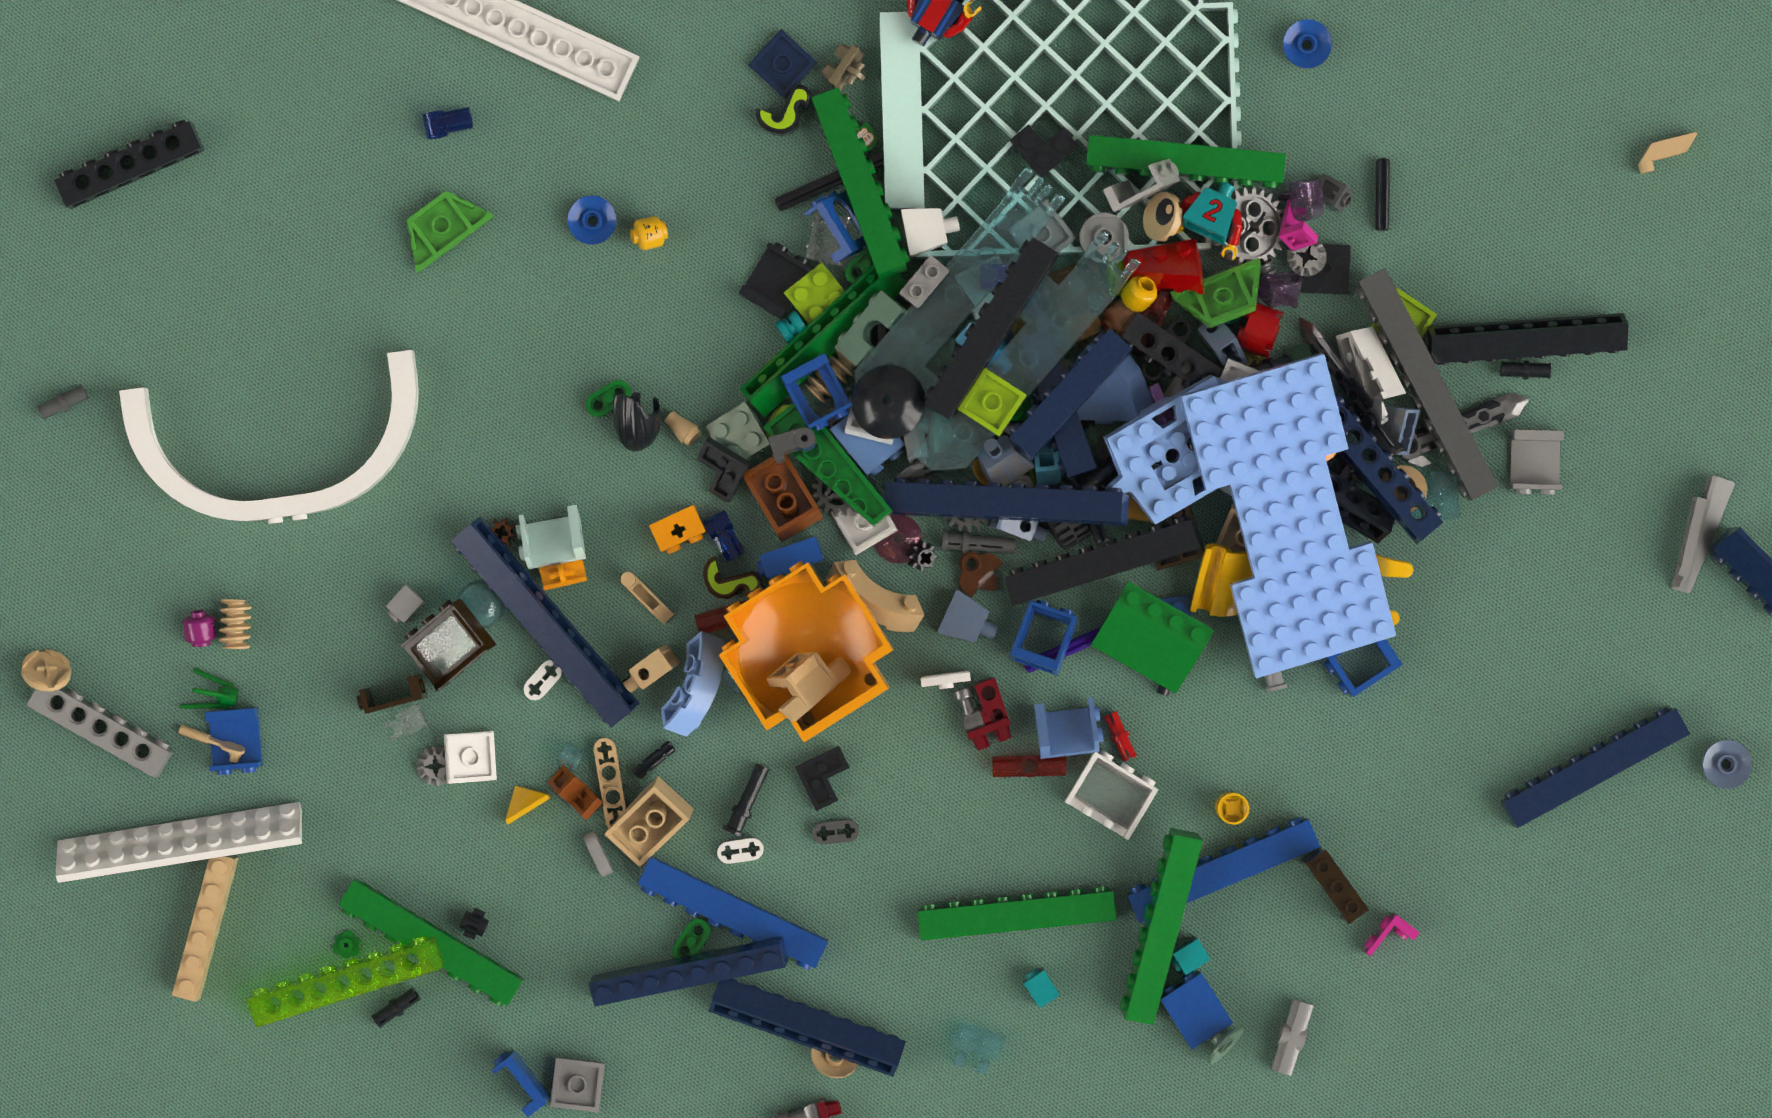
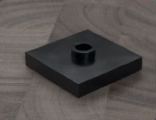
[1299,244,1351,295]

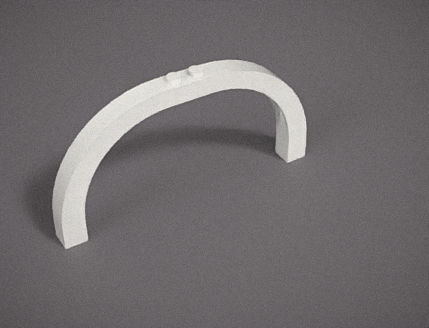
[119,350,419,524]

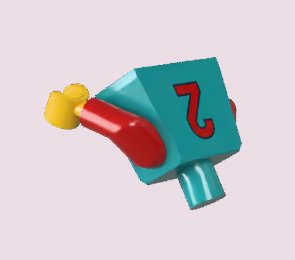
[1174,182,1243,260]

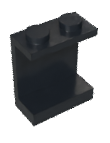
[739,242,811,320]

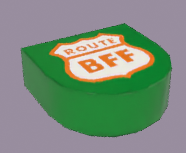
[856,122,878,152]

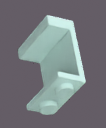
[516,505,586,569]

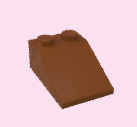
[743,455,823,543]

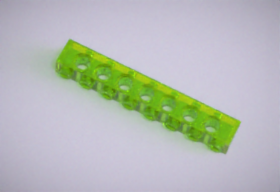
[246,936,444,1028]

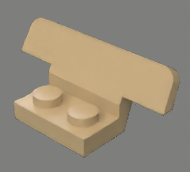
[766,652,851,722]

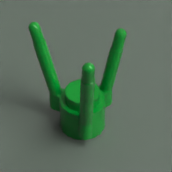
[179,668,239,710]

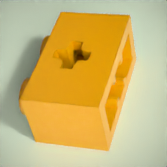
[649,505,707,555]

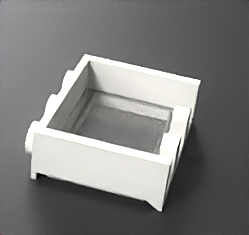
[1064,749,1158,840]

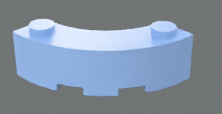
[661,631,725,737]

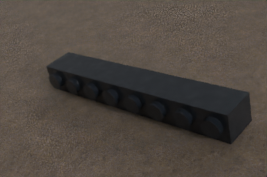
[924,237,1059,422]
[1428,313,1629,365]
[1004,516,1202,606]

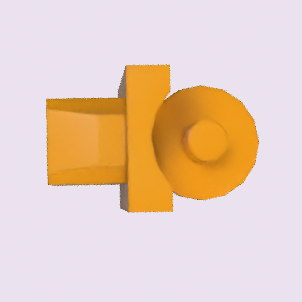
[539,559,588,591]

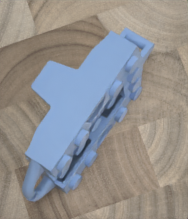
[1103,375,1226,524]

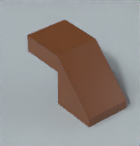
[547,764,603,820]

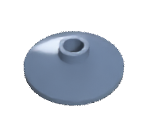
[1702,740,1752,789]

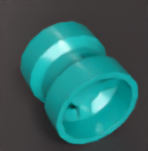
[775,310,806,343]

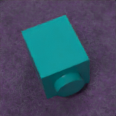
[1171,937,1211,975]
[1023,968,1060,1009]

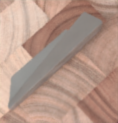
[1671,475,1735,593]

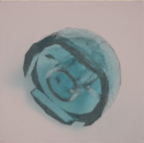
[457,580,505,629]

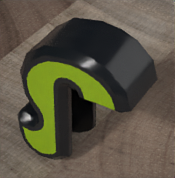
[756,85,812,136]

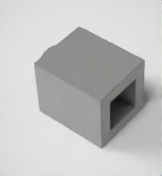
[386,585,426,623]

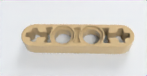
[594,738,627,828]

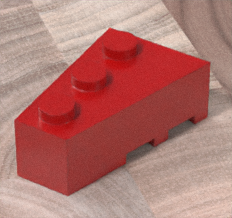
[1123,239,1205,295]

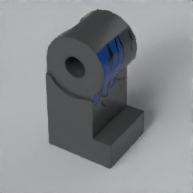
[768,427,817,464]

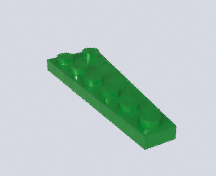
[763,403,893,527]

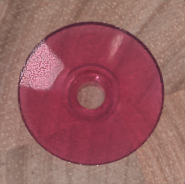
[874,515,923,563]

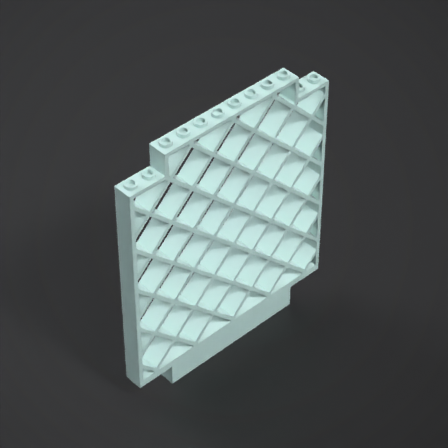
[880,0,1243,259]

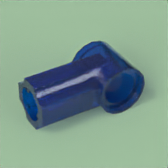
[422,107,474,140]
[703,510,745,562]

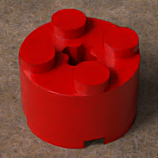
[1237,302,1284,358]

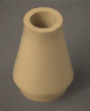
[664,411,701,446]

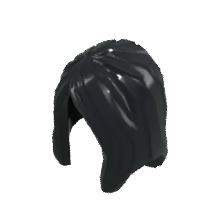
[613,392,660,452]

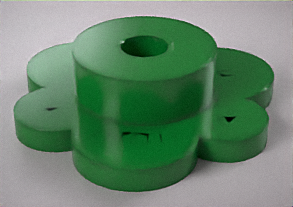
[333,930,360,959]

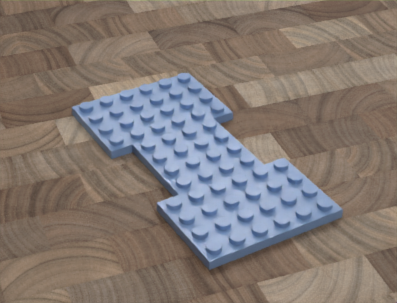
[1180,353,1396,678]

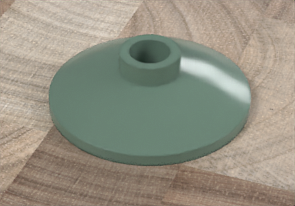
[1208,1026,1244,1065]

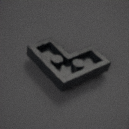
[1010,124,1079,179]
[696,437,750,503]
[795,746,850,811]

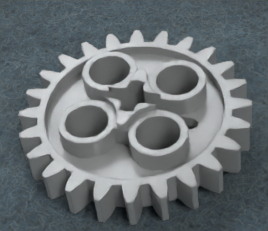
[1214,187,1284,265]

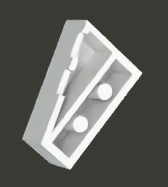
[1336,326,1406,406]

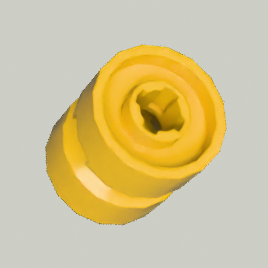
[1215,791,1249,825]

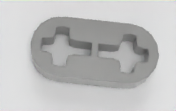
[583,830,614,877]

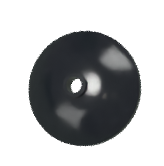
[851,365,926,439]

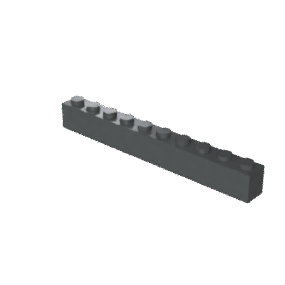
[1355,268,1499,501]

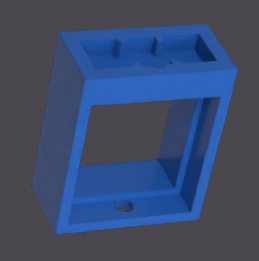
[757,536,824,579]
[1010,600,1078,676]
[1324,639,1403,697]

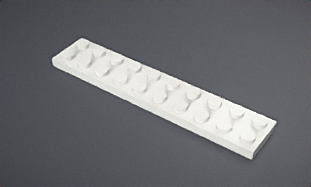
[397,0,640,102]
[56,802,302,883]

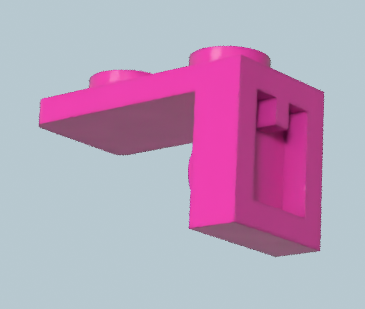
[1279,199,1318,251]
[1364,913,1420,956]

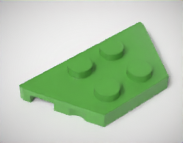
[407,191,494,273]
[1170,258,1261,328]

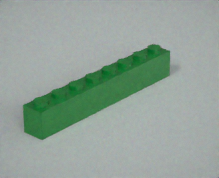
[811,87,909,281]
[1085,135,1286,189]
[739,265,907,417]
[1119,827,1203,1025]
[339,878,524,1007]
[917,886,1116,941]

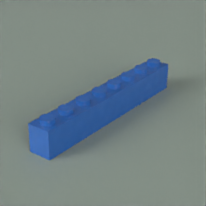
[1126,817,1320,923]
[638,856,828,970]

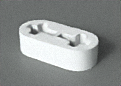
[524,660,563,700]
[717,838,764,864]

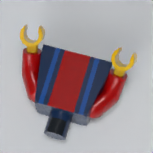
[907,0,981,47]

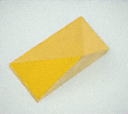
[505,786,551,824]

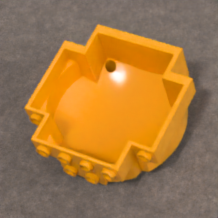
[719,561,894,742]

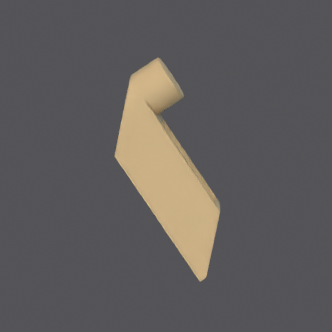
[1638,132,1697,174]
[621,572,674,624]

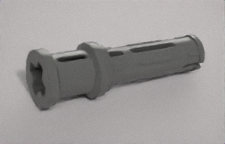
[941,529,1016,554]

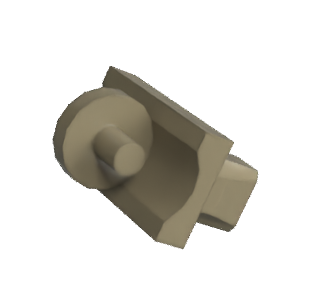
[822,44,865,92]

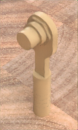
[179,725,245,763]

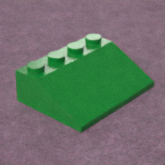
[1090,581,1214,694]

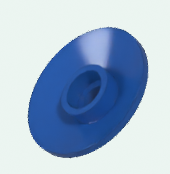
[1283,19,1332,69]
[567,196,617,245]

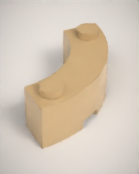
[825,560,924,632]

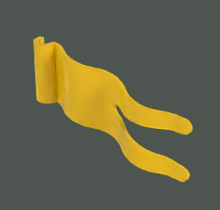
[1189,543,1414,625]

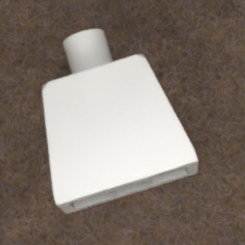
[901,208,960,258]

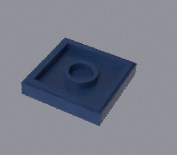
[748,29,817,99]

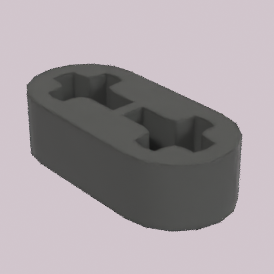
[813,819,859,844]

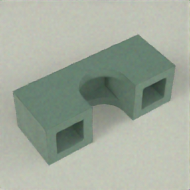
[835,290,909,369]

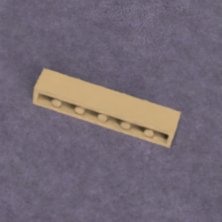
[172,855,239,1002]

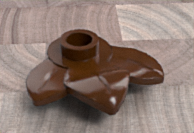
[959,551,1003,597]

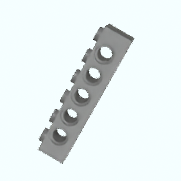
[26,688,174,778]

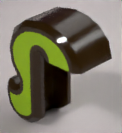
[703,556,762,599]

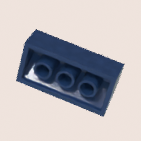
[1709,527,1772,617]

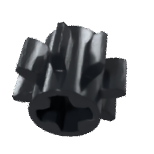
[905,539,937,572]
[459,908,489,940]

